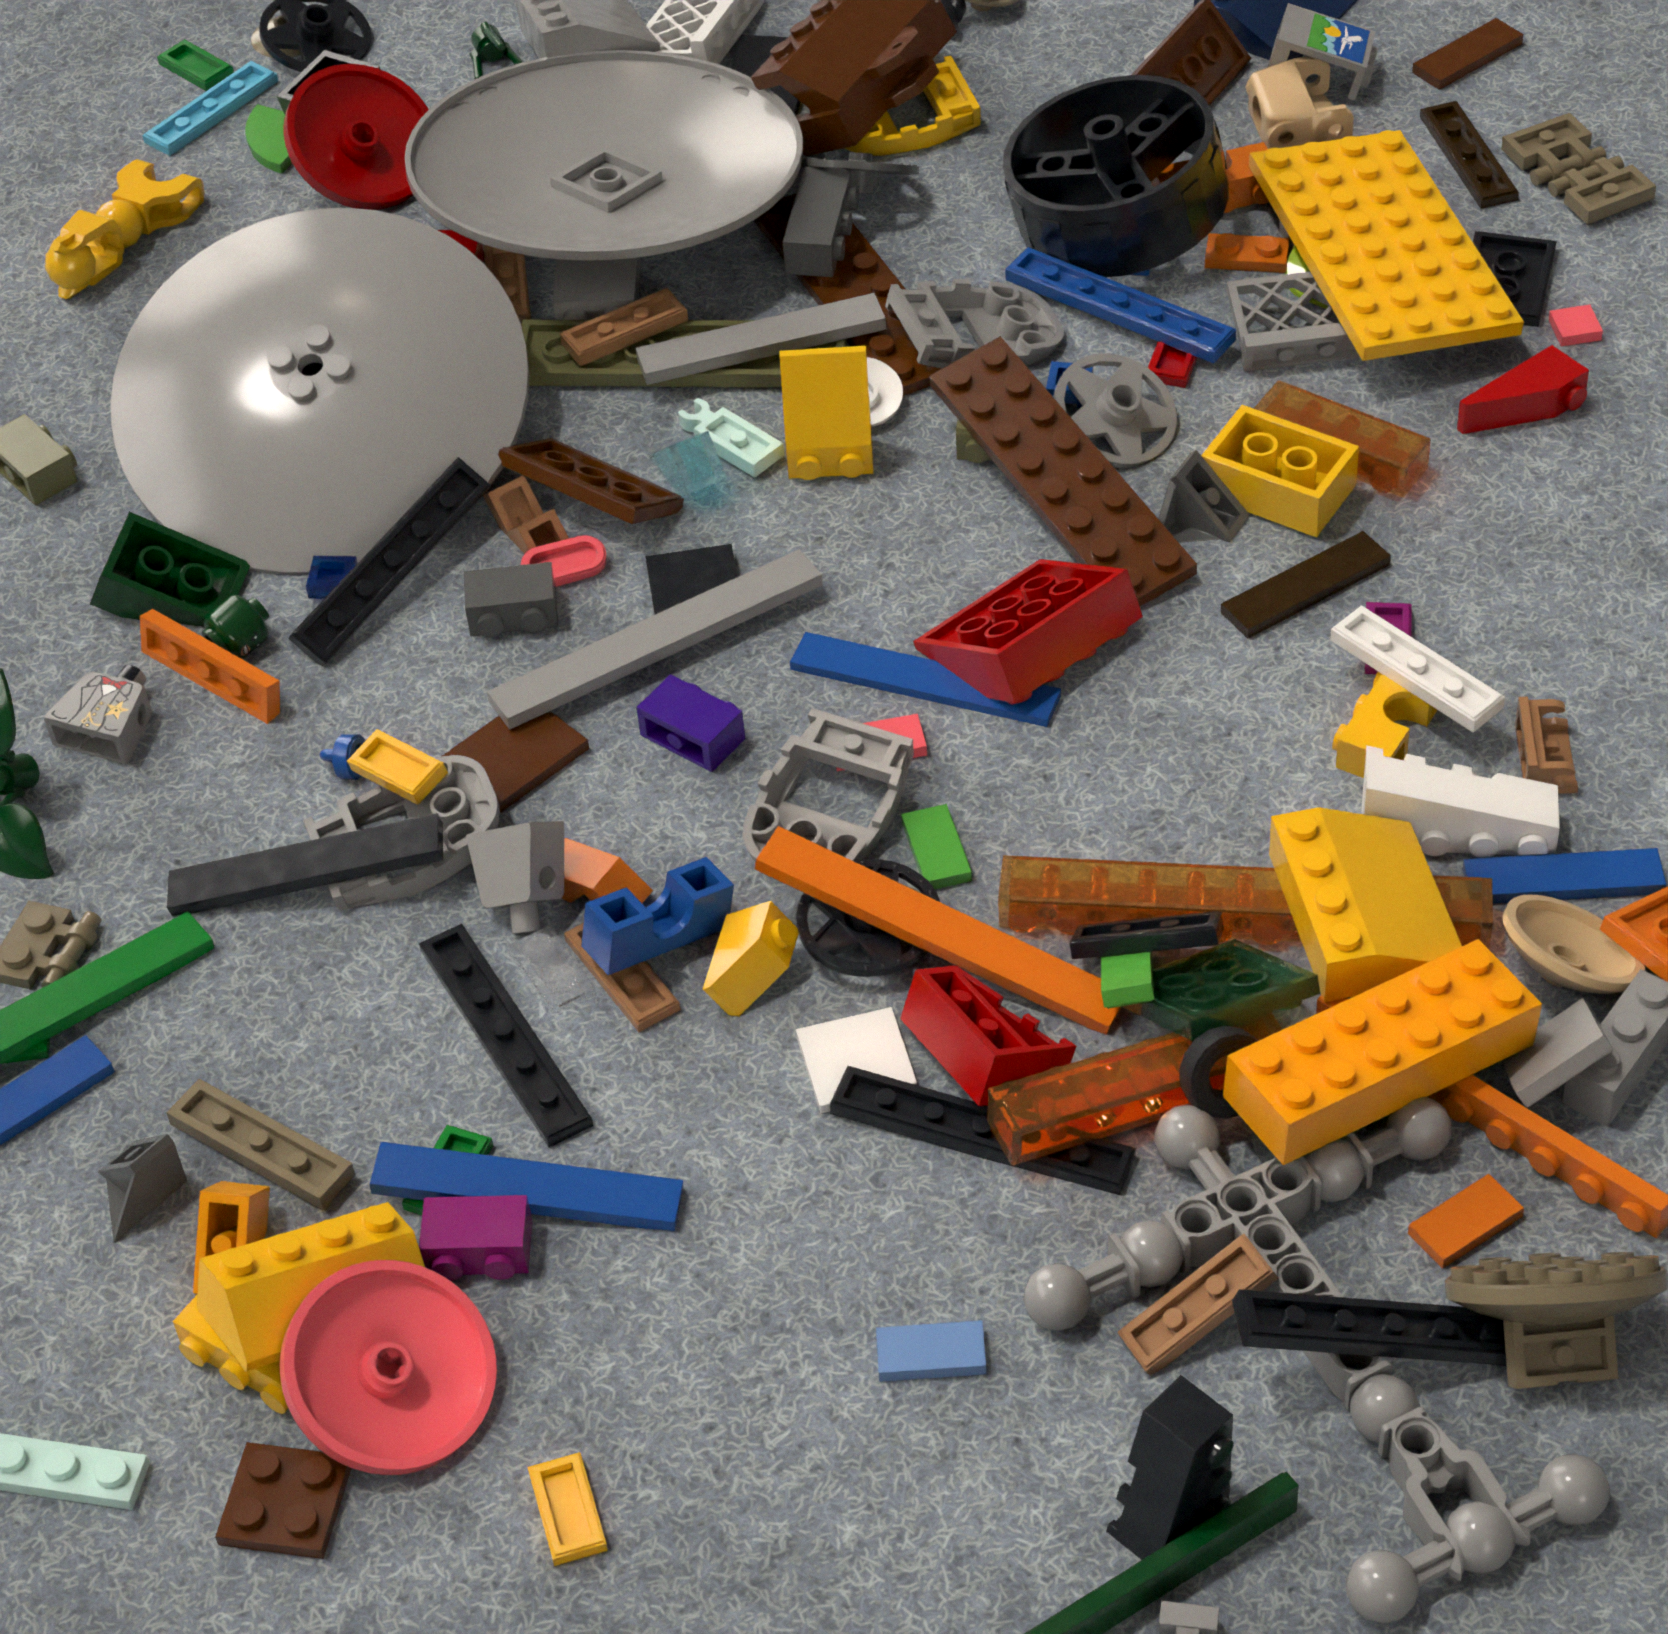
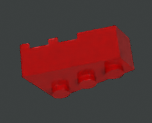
[900,965,1077,1106]

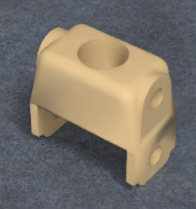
[1246,56,1354,149]

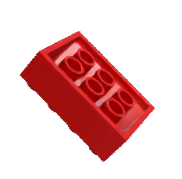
[913,559,1143,704]

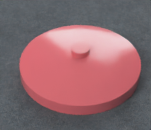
[280,1260,497,1475]

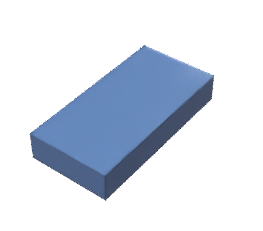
[876,1320,987,1382]

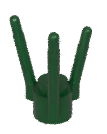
[470,22,523,79]

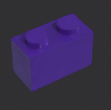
[636,674,746,772]

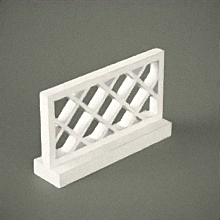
[646,0,764,64]

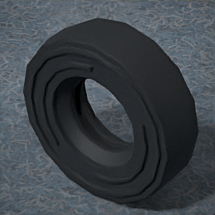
[1179,1026,1259,1119]

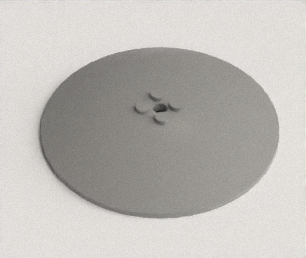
[405,50,803,261]
[111,208,530,575]

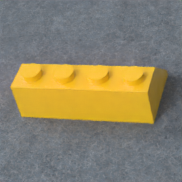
[197,1202,425,1372]

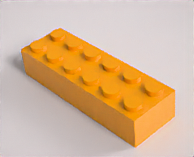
[1223,939,1542,1165]

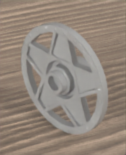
[1053,353,1177,468]

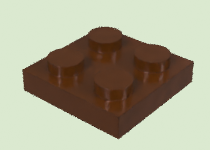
[215,1442,352,1559]

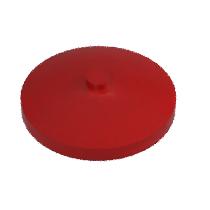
[283,64,429,210]

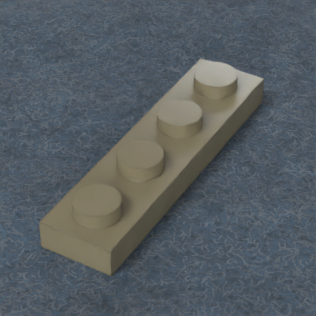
[166,1079,355,1210]

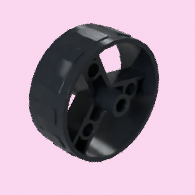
[1003,75,1229,278]

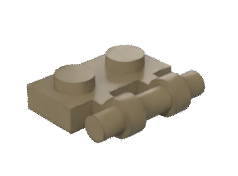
[1501,113,1606,186]
[1548,156,1656,225]
[0,900,102,990]

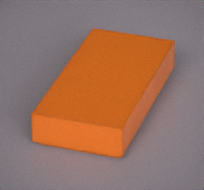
[1408,1174,1524,1269]

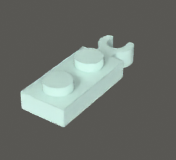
[678,398,784,478]

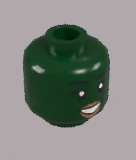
[202,594,270,659]

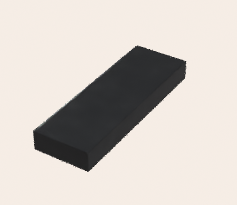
[1069,911,1224,959]

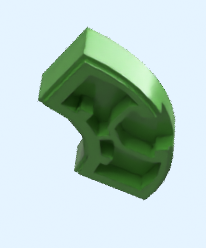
[245,104,292,174]

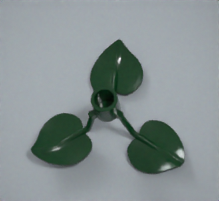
[0,668,54,879]

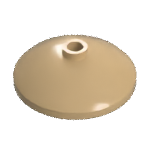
[1502,894,1645,994]

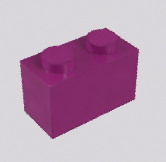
[419,1195,533,1281]

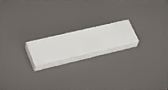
[1330,605,1505,733]

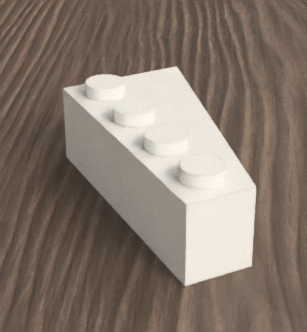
[1361,745,1560,858]

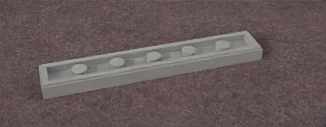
[635,293,886,385]

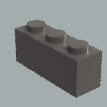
[783,167,859,277]

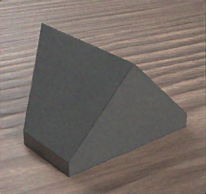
[1158,450,1250,543]
[98,1134,187,1243]

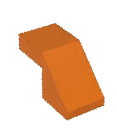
[562,838,653,903]

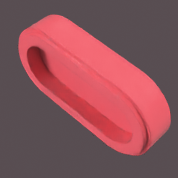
[521,535,606,587]

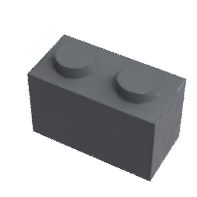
[464,562,558,637]

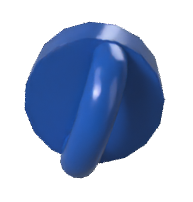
[319,734,366,780]

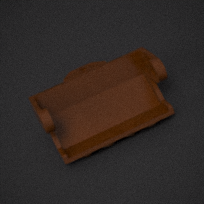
[750,0,957,156]

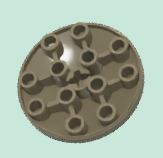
[1445,1252,1668,1389]

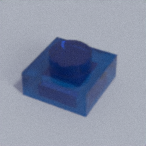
[306,556,358,599]

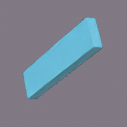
[142,61,279,156]

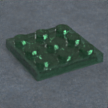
[1122,939,1321,1042]

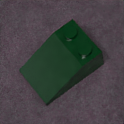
[90,511,250,627]

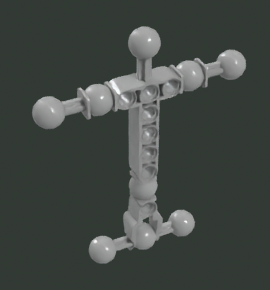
[1023,1096,1610,1624]

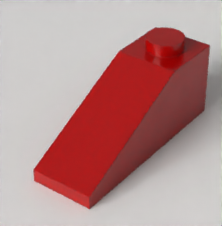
[1457,345,1589,434]

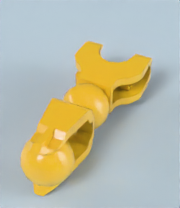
[45,159,205,299]

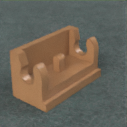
[1515,697,1578,794]

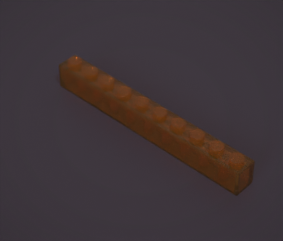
[998,855,1493,950]

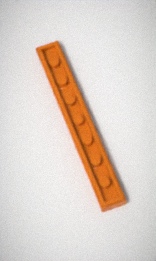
[755,826,1122,1035]

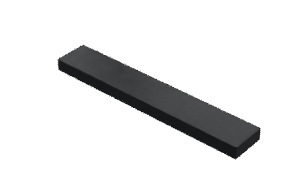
[289,457,491,666]
[167,813,443,916]
[419,924,593,1147]
[830,1066,1136,1195]
[1232,1289,1507,1366]

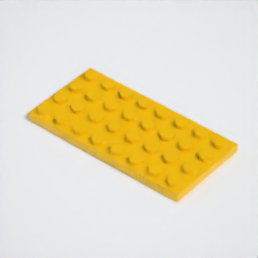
[1248,130,1524,361]

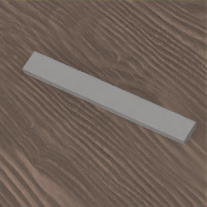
[487,549,823,730]

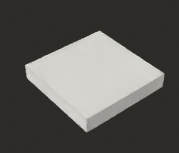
[796,1007,917,1114]

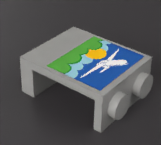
[1268,3,1379,101]

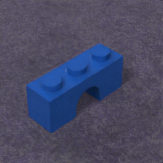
[581,857,734,975]

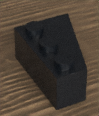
[1106,1375,1234,1560]

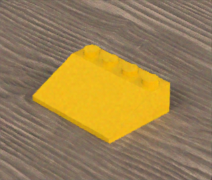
[1269,807,1462,1002]

